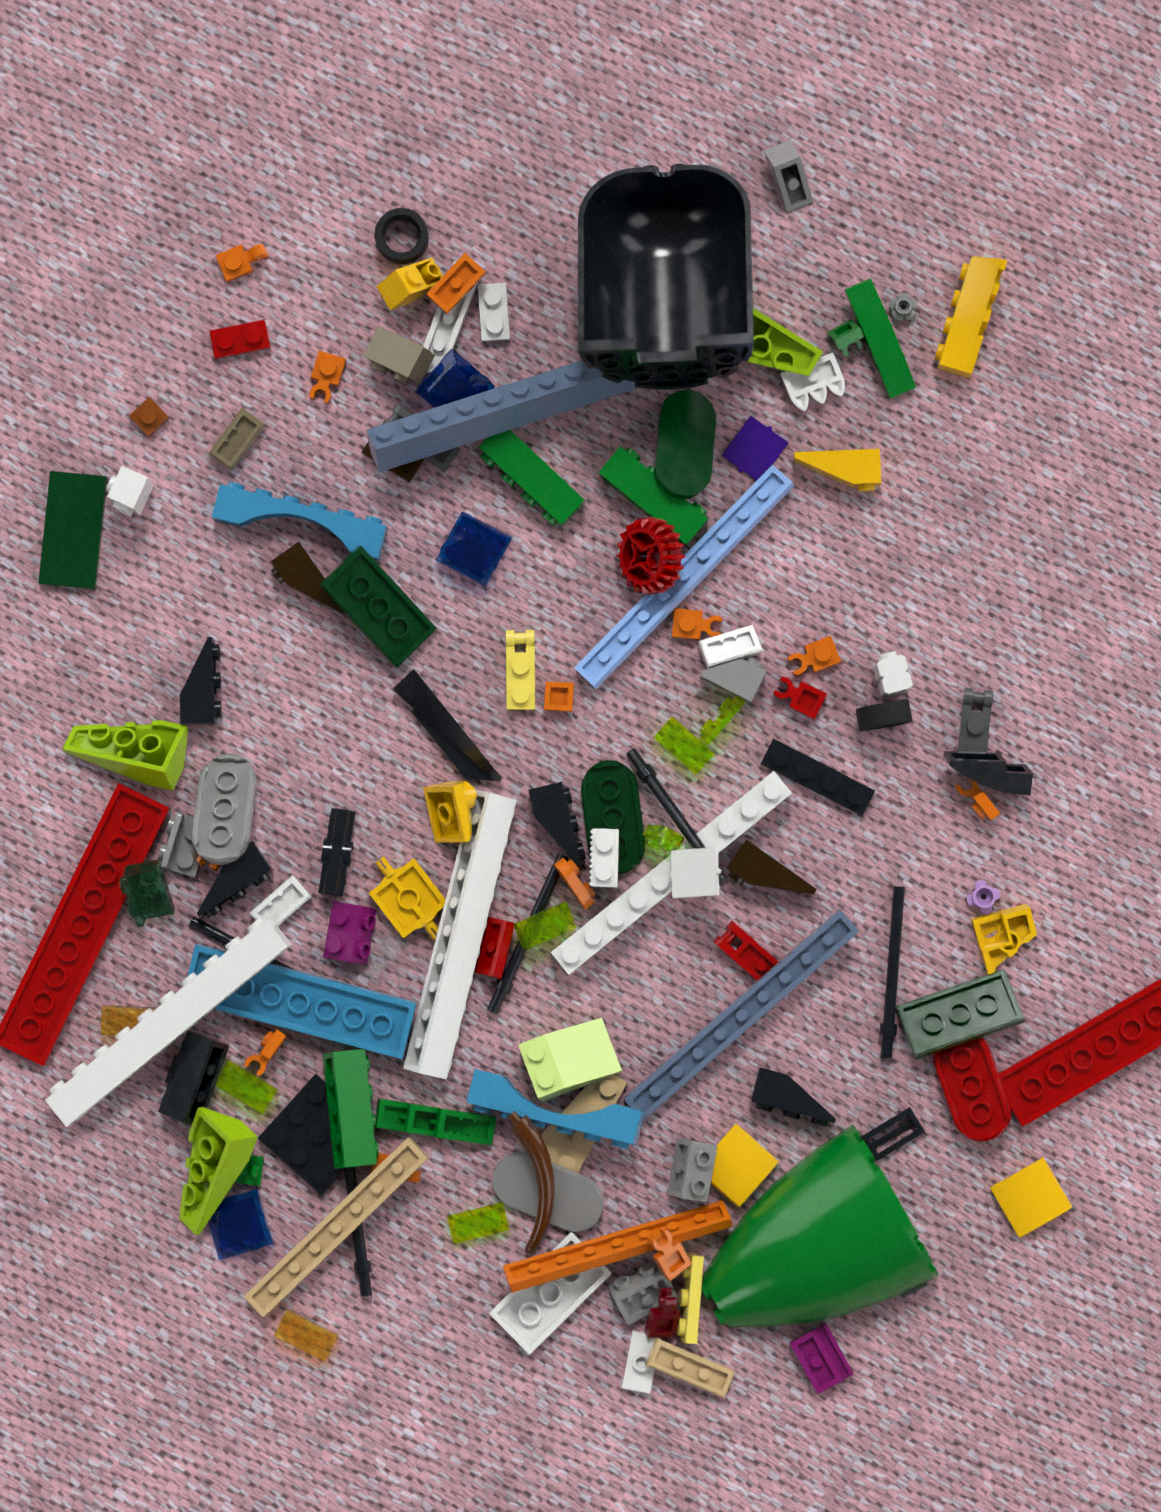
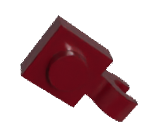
[644,1288,681,1338]

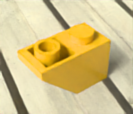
[376,258,443,311]

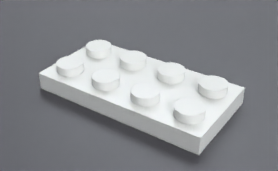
[489,1231,612,1355]

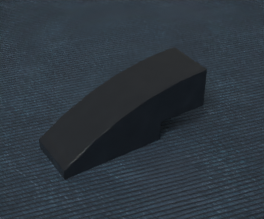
[943,751,1033,796]

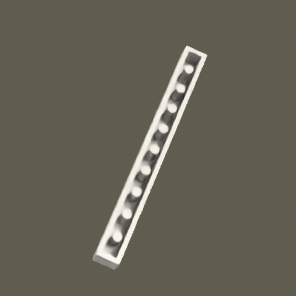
[551,771,792,975]
[403,790,517,1079]
[45,918,292,1127]

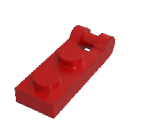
[713,921,779,981]

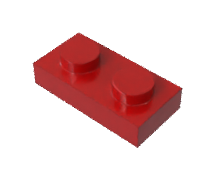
[209,319,271,359]
[474,916,515,979]

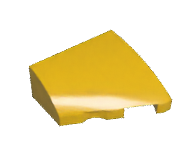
[971,904,1037,975]

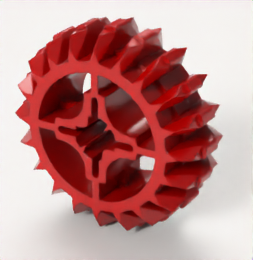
[615,517,686,595]

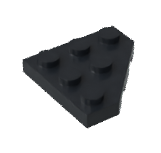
[258,1074,342,1196]

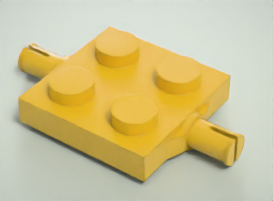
[369,856,446,941]

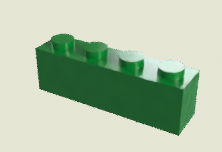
[479,430,585,528]
[598,446,708,548]
[322,1049,379,1169]

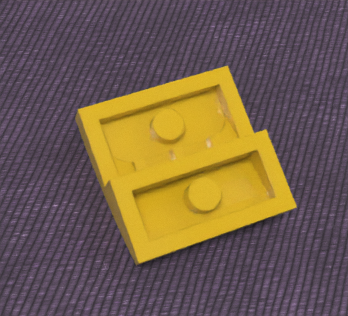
[711,1124,779,1208]
[990,1157,1072,1238]

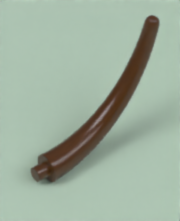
[506,1111,555,1255]

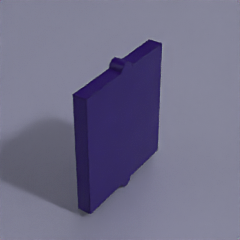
[722,415,789,481]

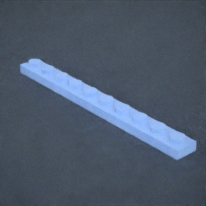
[574,465,794,689]

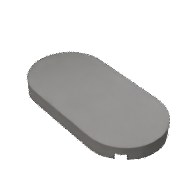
[192,753,257,865]
[493,1152,604,1232]

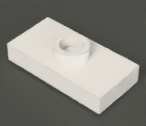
[698,625,762,669]
[250,875,312,926]
[622,1330,661,1394]

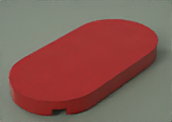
[934,1037,1011,1142]

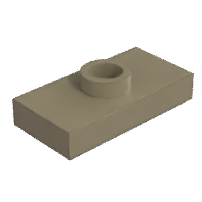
[209,408,266,471]

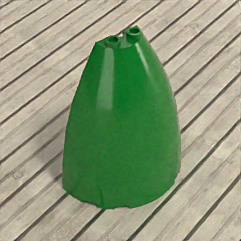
[701,1125,939,1327]

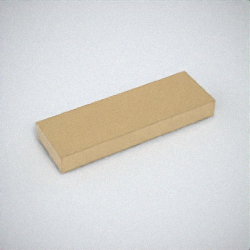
[645,1338,735,1398]

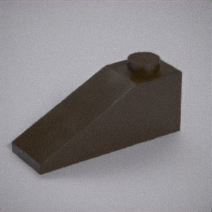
[271,542,346,617]
[726,839,817,895]

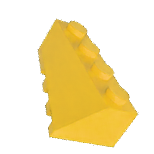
[934,256,1008,378]

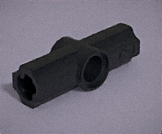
[318,808,356,897]

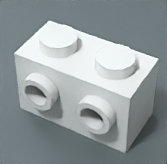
[106,466,154,517]

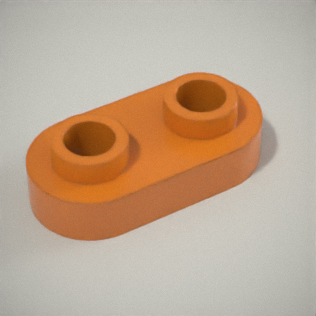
[553,858,596,910]

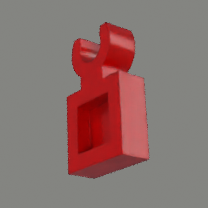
[773,677,827,720]

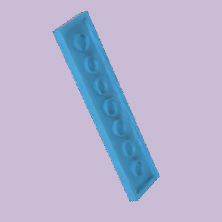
[187,944,418,1059]

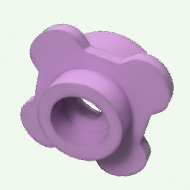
[966,880,1001,914]

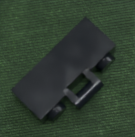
[158,1030,230,1125]

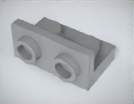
[158,812,200,878]
[667,1137,717,1202]
[608,1261,679,1325]

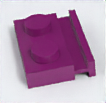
[789,1322,854,1395]

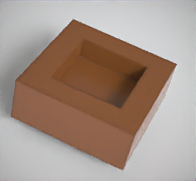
[129,397,169,437]

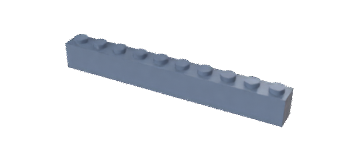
[366,360,638,472]

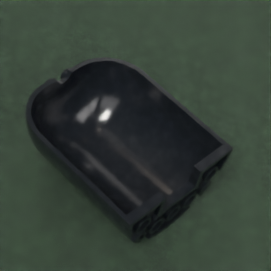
[578,164,754,390]

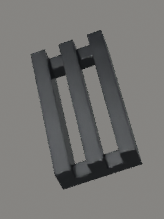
[861,1107,925,1161]

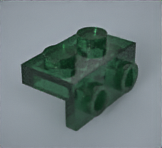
[120,859,175,928]

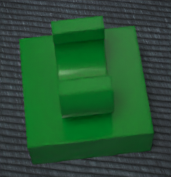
[827,319,864,357]
[234,1155,264,1186]

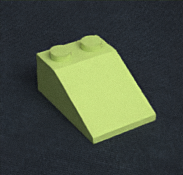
[518,1018,622,1103]

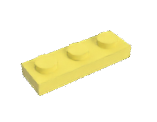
[676,1254,704,1344]

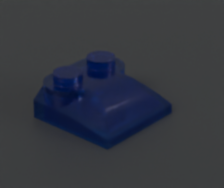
[415,348,495,408]
[435,511,512,588]
[208,1188,274,1260]

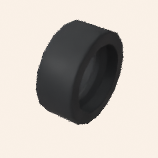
[374,208,429,265]
[856,699,913,731]

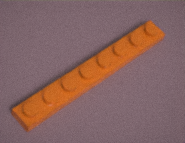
[503,1200,733,1293]

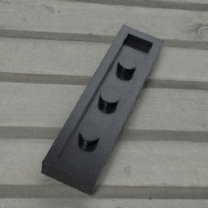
[760,738,875,816]

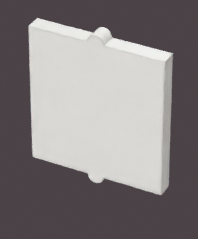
[669,847,721,899]

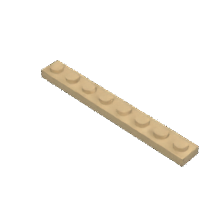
[244,1137,429,1317]

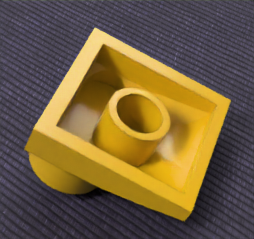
[423,781,477,843]

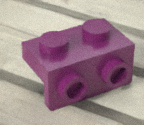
[323,901,376,965]

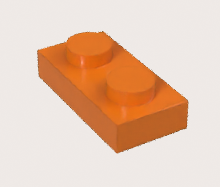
[426,253,486,315]

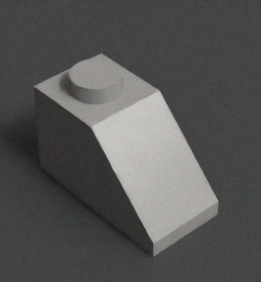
[764,140,813,213]
[700,657,767,704]

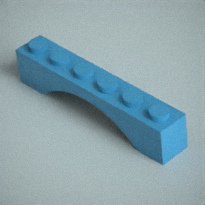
[212,482,388,561]
[466,1069,645,1149]

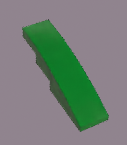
[844,278,916,399]
[375,1098,496,1145]

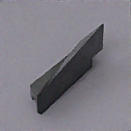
[393,669,502,782]

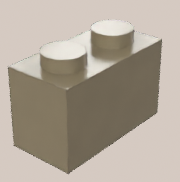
[363,326,435,385]

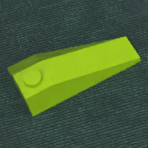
[747,308,823,376]
[62,720,188,791]
[179,1107,258,1235]

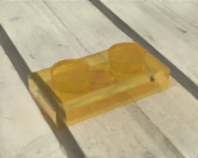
[101,1005,157,1036]
[274,1309,339,1362]

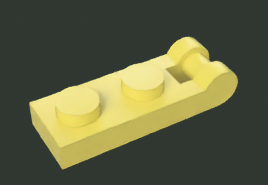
[506,630,535,710]

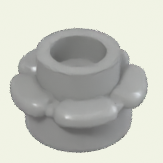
[889,293,917,321]

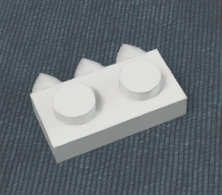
[780,353,845,411]

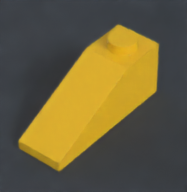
[793,449,881,492]

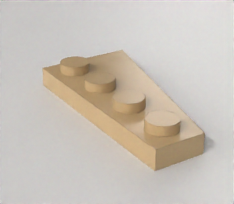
[525,1075,628,1173]

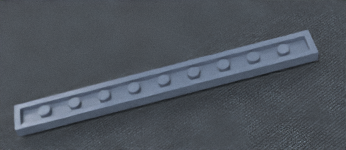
[624,909,859,1120]

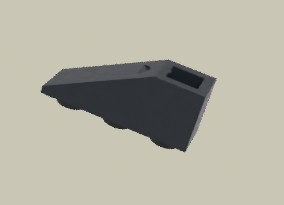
[179,637,222,726]
[528,782,586,867]
[197,841,273,919]
[750,1067,836,1127]

